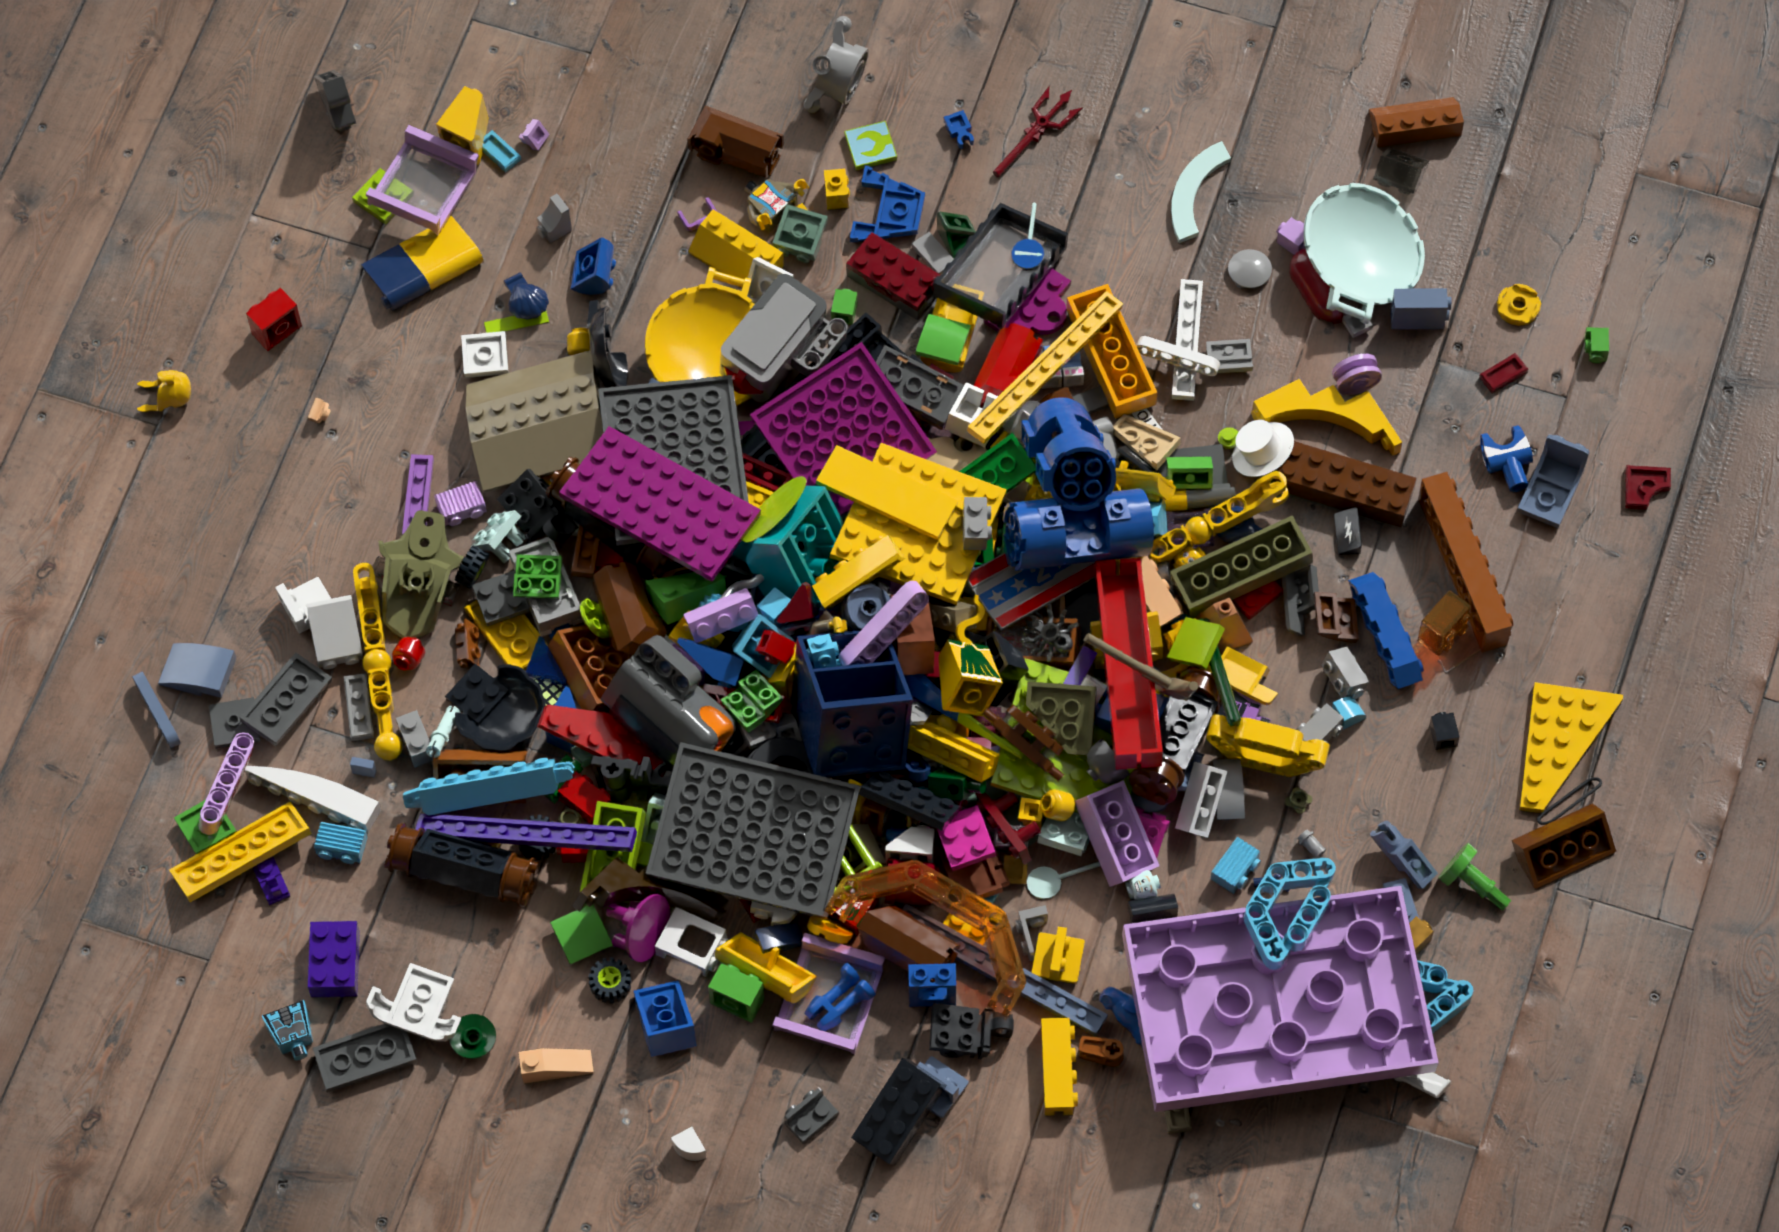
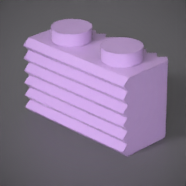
[434,481,487,526]

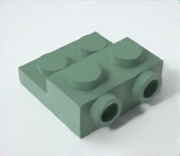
[772,204,828,263]

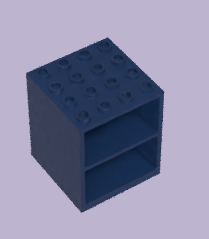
[791,630,913,777]

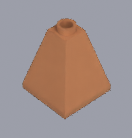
[1194,598,1253,655]

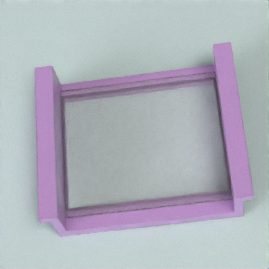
[366,125,479,236]
[773,933,885,1054]

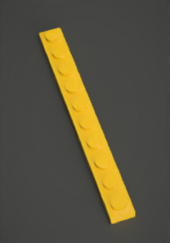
[967,291,1123,444]

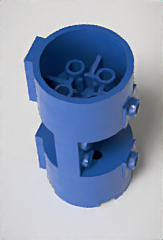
[1021,398,1116,511]
[1003,488,1154,571]

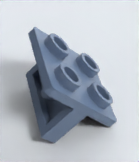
[918,1056,969,1118]

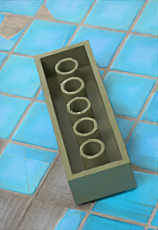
[1170,515,1313,618]

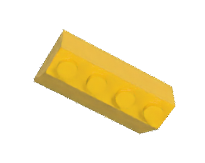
[688,209,784,279]
[812,534,905,610]

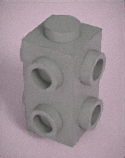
[1321,647,1369,699]
[1297,703,1344,743]

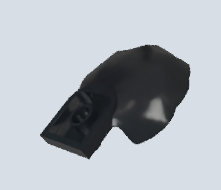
[587,300,628,388]
[445,664,546,750]

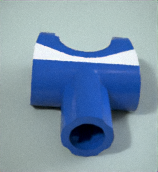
[1480,425,1533,492]

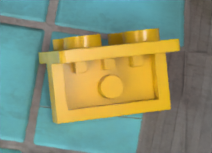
[1032,926,1085,984]

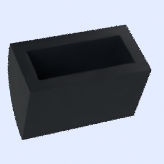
[1127,893,1178,924]

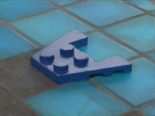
[850,166,925,243]

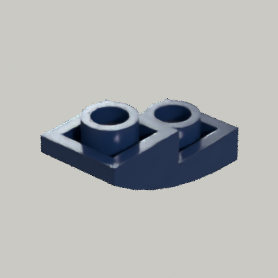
[755,923,803,954]

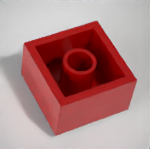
[246,288,302,351]

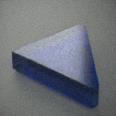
[526,636,567,686]

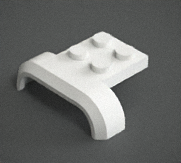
[366,963,461,1041]

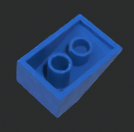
[677,637,746,688]
[633,980,697,1057]

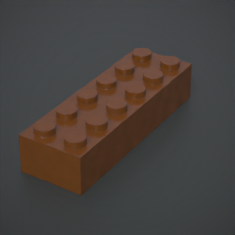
[1274,441,1417,528]

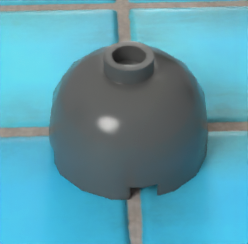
[1087,739,1130,785]

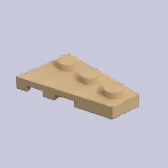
[1113,414,1181,470]

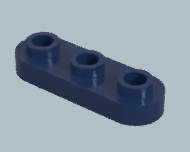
[901,748,931,783]

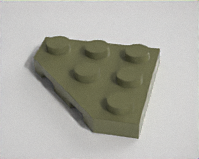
[1026,682,1097,755]

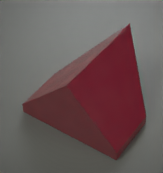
[777,582,819,624]

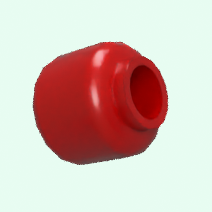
[392,637,426,671]

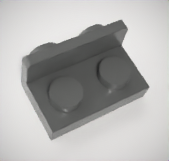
[784,1087,839,1144]

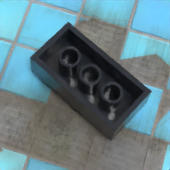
[851,1058,947,1165]

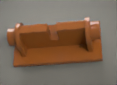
[455,618,481,668]

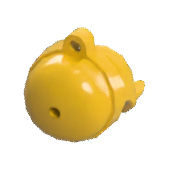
[137,370,191,412]

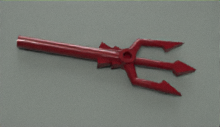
[993,85,1083,177]

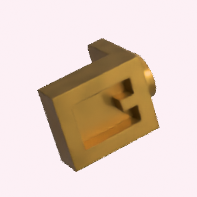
[1004,851,1027,884]

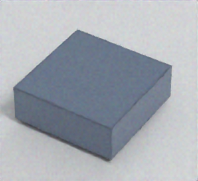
[350,757,377,778]

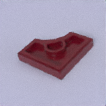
[1625,465,1671,510]

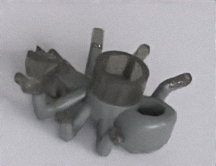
[1020,604,1079,662]

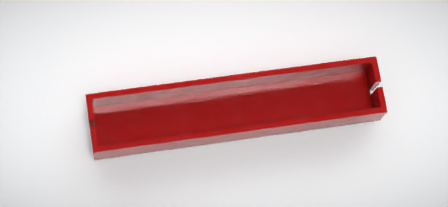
[1095,558,1163,770]

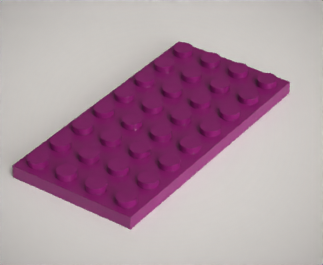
[559,426,761,581]

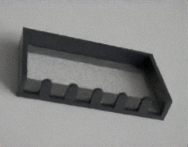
[932,203,1068,329]

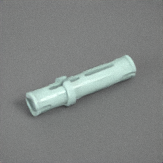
[426,706,460,758]

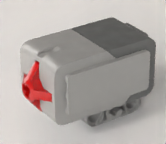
[720,274,847,403]

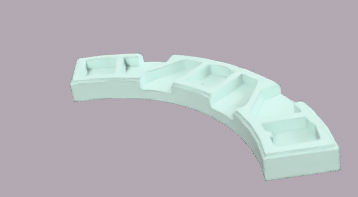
[1171,141,1231,243]

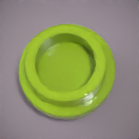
[1218,427,1238,449]

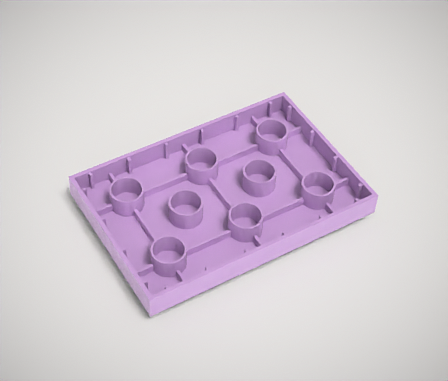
[1122,886,1438,1112]

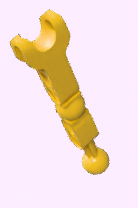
[1116,471,1288,576]
[353,563,403,761]

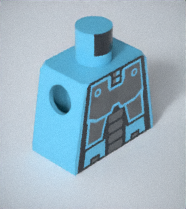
[262,1000,313,1060]

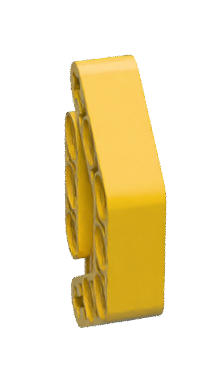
[1206,714,1330,777]

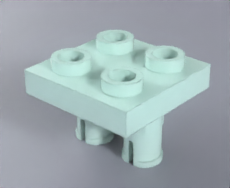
[471,510,526,563]

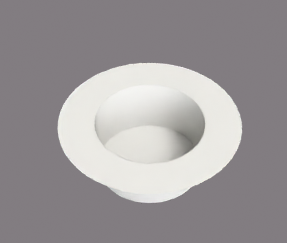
[1232,420,1294,476]

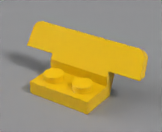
[1198,646,1278,705]

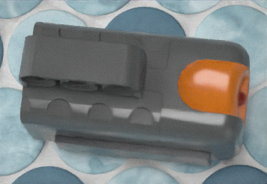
[600,635,737,771]

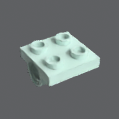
[1037,812,1089,856]

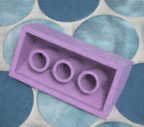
[1075,781,1159,887]

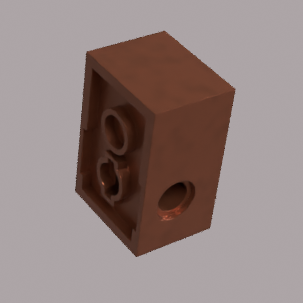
[891,595,935,675]

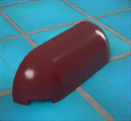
[1289,248,1343,324]

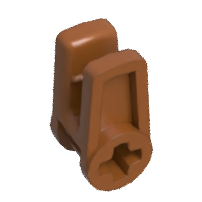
[1079,1036,1124,1067]

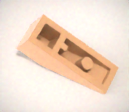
[519,1049,594,1084]

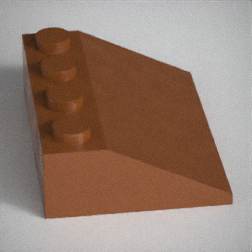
[548,625,633,713]

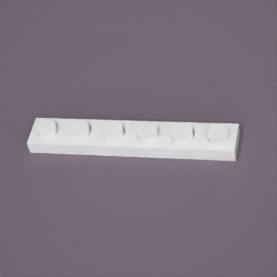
[1172,279,1203,401]

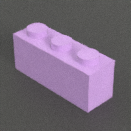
[683,588,758,643]

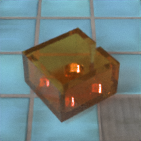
[1417,590,1471,656]

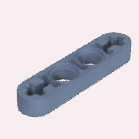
[132,672,181,749]

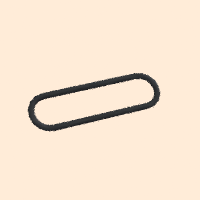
[1537,777,1602,825]

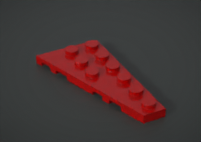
[537,705,665,777]

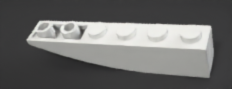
[245,766,381,833]

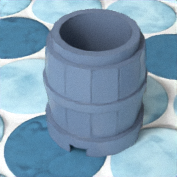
[839,584,890,631]

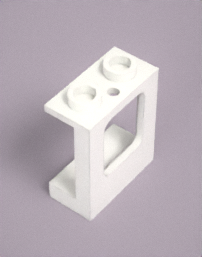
[655,907,728,977]

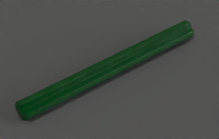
[1199,618,1241,727]

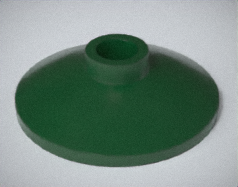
[449,1014,496,1059]

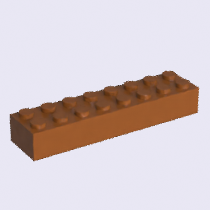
[1418,472,1514,653]

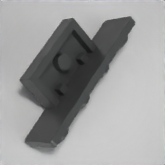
[1282,564,1319,637]

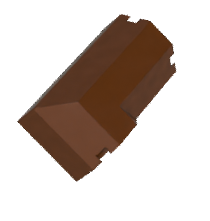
[687,105,784,178]
[592,561,667,655]
[858,906,960,983]

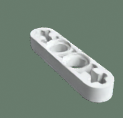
[1136,336,1220,376]

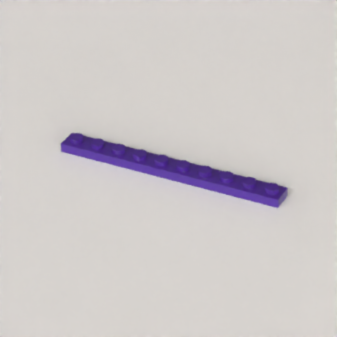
[415,813,637,852]

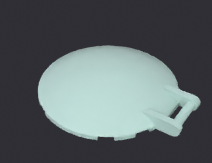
[1304,183,1425,324]

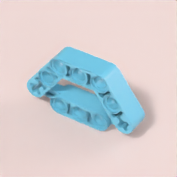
[1243,858,1336,970]
[1417,960,1474,1034]

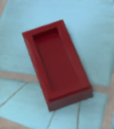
[1479,353,1528,394]

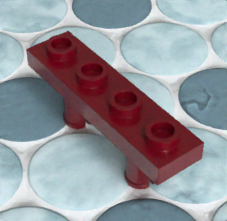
[974,792,1041,865]

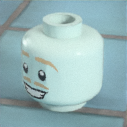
[1125,870,1161,900]

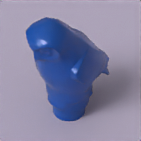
[1099,987,1143,1049]

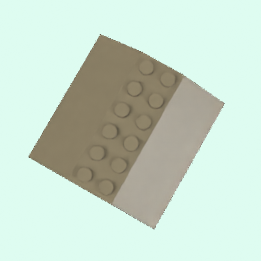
[466,351,603,493]

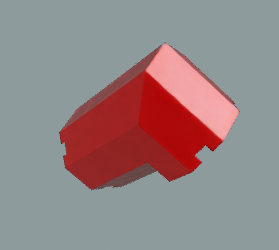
[973,323,1043,408]

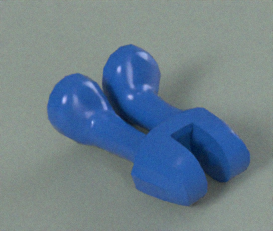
[804,963,876,1031]

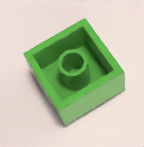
[708,963,765,1023]

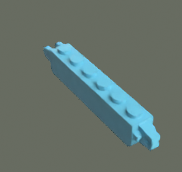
[403,758,575,815]

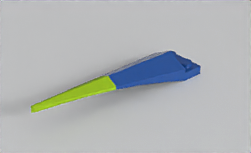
[904,674,1024,759]

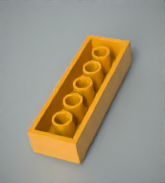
[1067,284,1157,419]

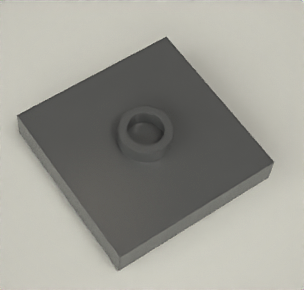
[209,697,261,749]

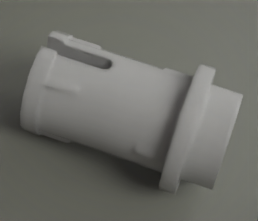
[1297,829,1327,859]

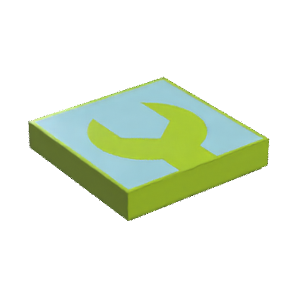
[844,121,897,170]

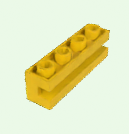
[908,720,1000,782]
[1041,1018,1078,1116]

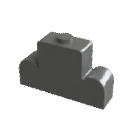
[314,70,356,131]

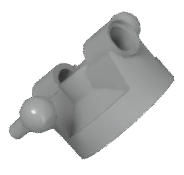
[803,16,869,113]

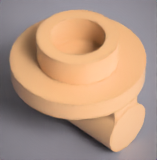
[308,398,330,423]

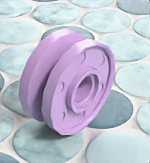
[1332,354,1382,395]

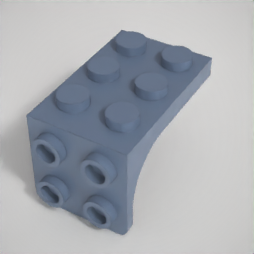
[1517,435,1590,529]

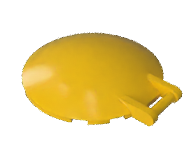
[645,267,755,406]

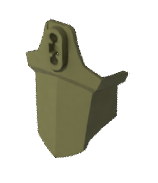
[378,510,464,638]

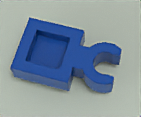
[943,110,974,149]

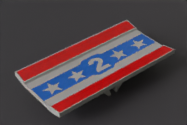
[967,553,1095,630]

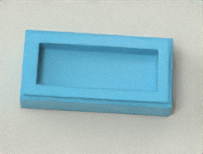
[482,130,521,173]

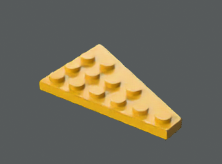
[1519,682,1623,813]

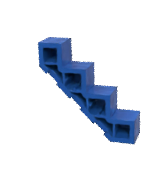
[1348,572,1424,689]

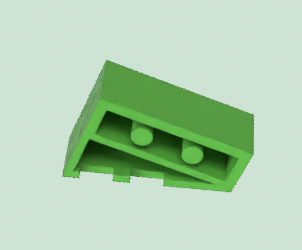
[645,572,727,624]

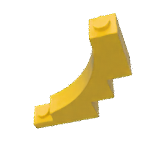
[1251,379,1402,456]

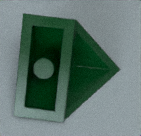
[937,211,976,259]

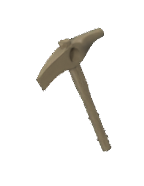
[1084,633,1198,701]

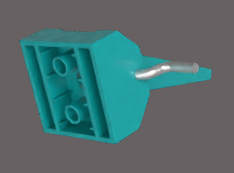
[720,486,844,608]

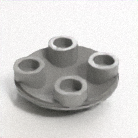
[1228,249,1272,289]

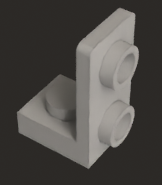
[741,721,778,750]
[1015,905,1048,961]

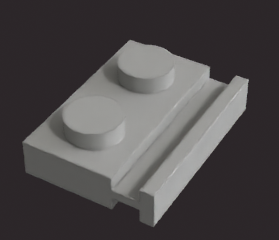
[1206,339,1253,373]

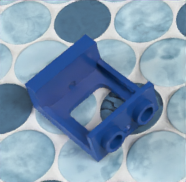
[908,963,956,1007]

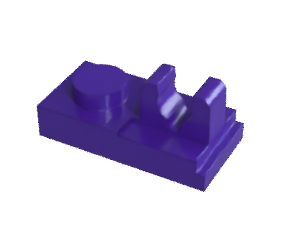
[252,856,290,905]

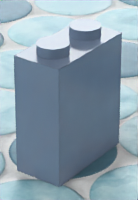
[1390,288,1452,329]

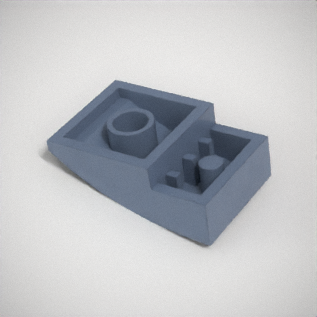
[158,643,236,698]

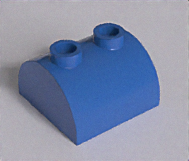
[570,237,616,295]

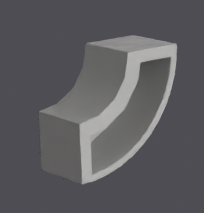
[1213,759,1245,820]

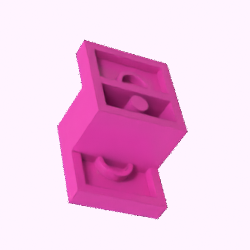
[937,805,996,871]

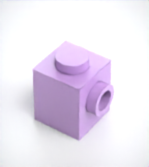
[1276,217,1305,254]

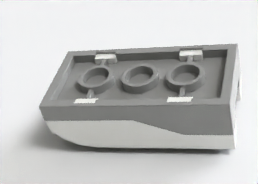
[509,537,584,637]

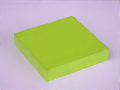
[1167,617,1225,669]

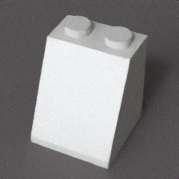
[306,595,363,669]

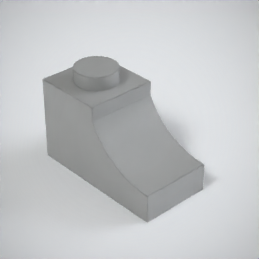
[536,194,572,243]

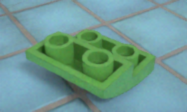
[915,314,971,366]
[513,555,563,598]
[721,670,783,733]
[550,905,612,965]

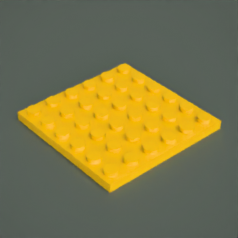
[830,443,1007,606]

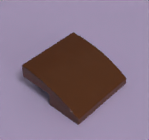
[1314,592,1359,643]

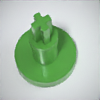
[1438,843,1511,911]

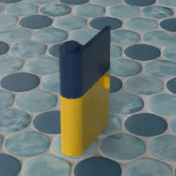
[361,216,484,311]

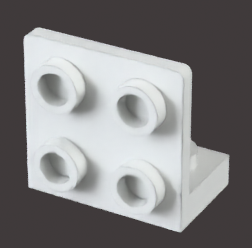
[275,577,331,634]

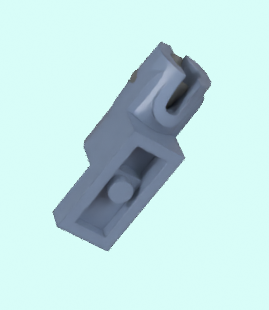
[1370,821,1438,889]

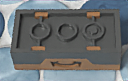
[876,345,964,430]

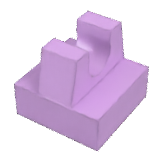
[519,119,549,150]

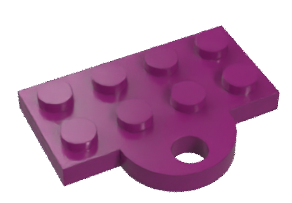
[983,268,1071,335]

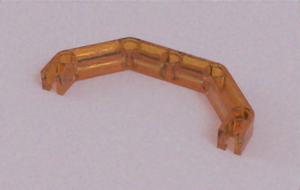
[824,860,1026,1017]

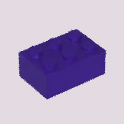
[308,921,360,997]

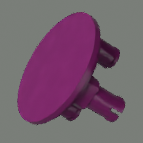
[606,894,670,962]

